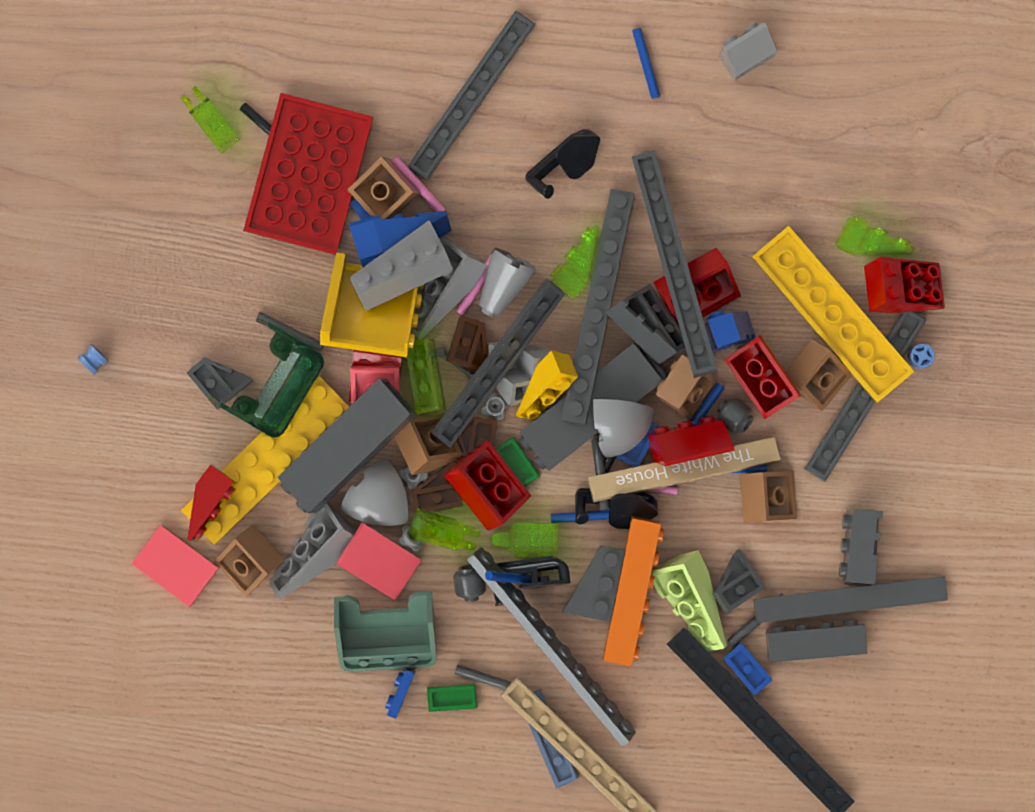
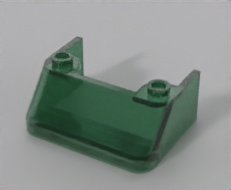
[209,317,324,437]

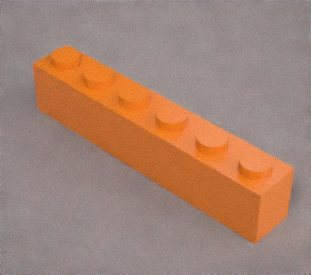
[603,516,664,667]

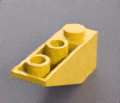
[516,350,578,421]

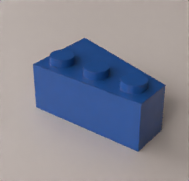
[705,310,756,353]

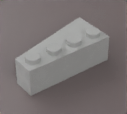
[350,220,453,311]

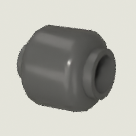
[717,398,754,433]
[453,564,486,602]

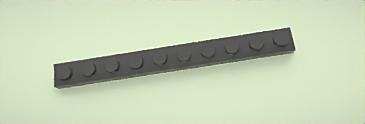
[632,150,718,378]
[562,189,635,426]
[467,546,636,747]

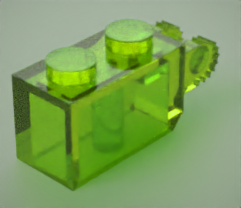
[180,86,240,154]
[409,508,481,551]
[490,523,559,557]

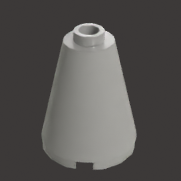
[479,247,536,317]

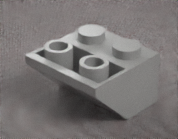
[719,22,777,81]

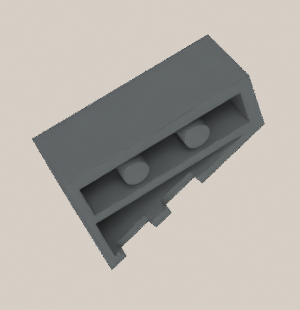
[605,284,685,364]
[839,509,883,584]
[562,546,625,622]

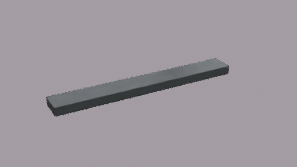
[408,11,535,181]
[431,278,565,448]
[804,312,927,482]
[753,576,948,623]

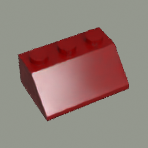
[653,248,741,326]
[724,335,801,419]
[647,415,735,466]
[444,440,531,531]

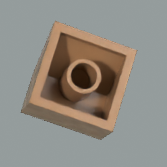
[347,157,420,219]
[785,339,852,411]
[656,354,717,420]
[395,414,463,475]
[740,471,797,522]
[214,524,285,597]

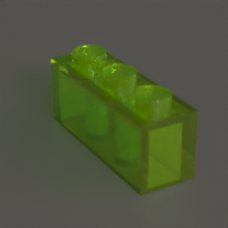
[407,338,446,414]

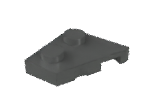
[186,357,254,410]
[713,549,766,614]

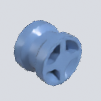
[78,344,108,375]
[908,344,935,369]

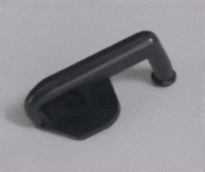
[525,129,600,199]
[575,488,658,529]
[494,556,571,606]

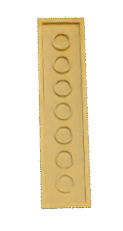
[752,226,914,403]
[181,376,349,545]

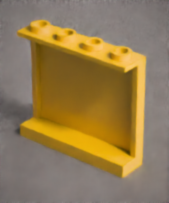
[320,252,425,357]

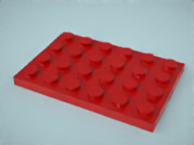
[243,93,374,256]

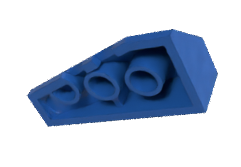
[349,211,452,267]

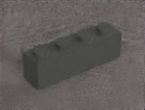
[765,620,868,663]

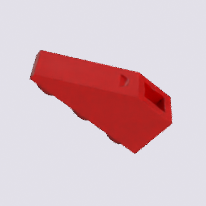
[187,465,236,541]

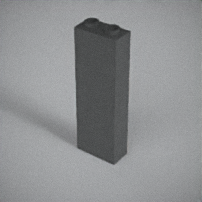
[519,343,662,471]
[277,378,418,513]

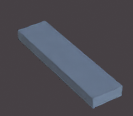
[528,689,578,789]

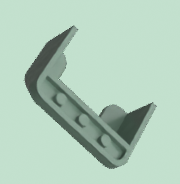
[334,591,436,672]

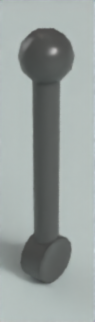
[436,348,475,380]

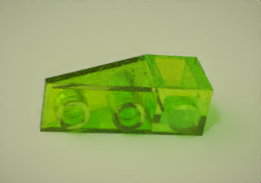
[834,217,915,257]
[550,225,598,301]

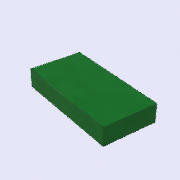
[495,437,540,487]
[427,684,477,712]

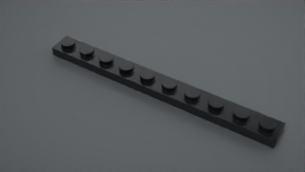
[667,627,855,812]

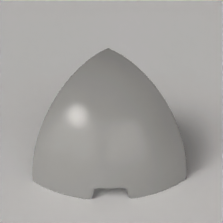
[489,342,550,406]
[593,399,654,458]
[340,458,408,526]

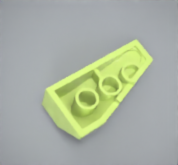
[651,550,727,651]

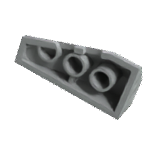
[412,236,487,340]
[269,502,356,599]

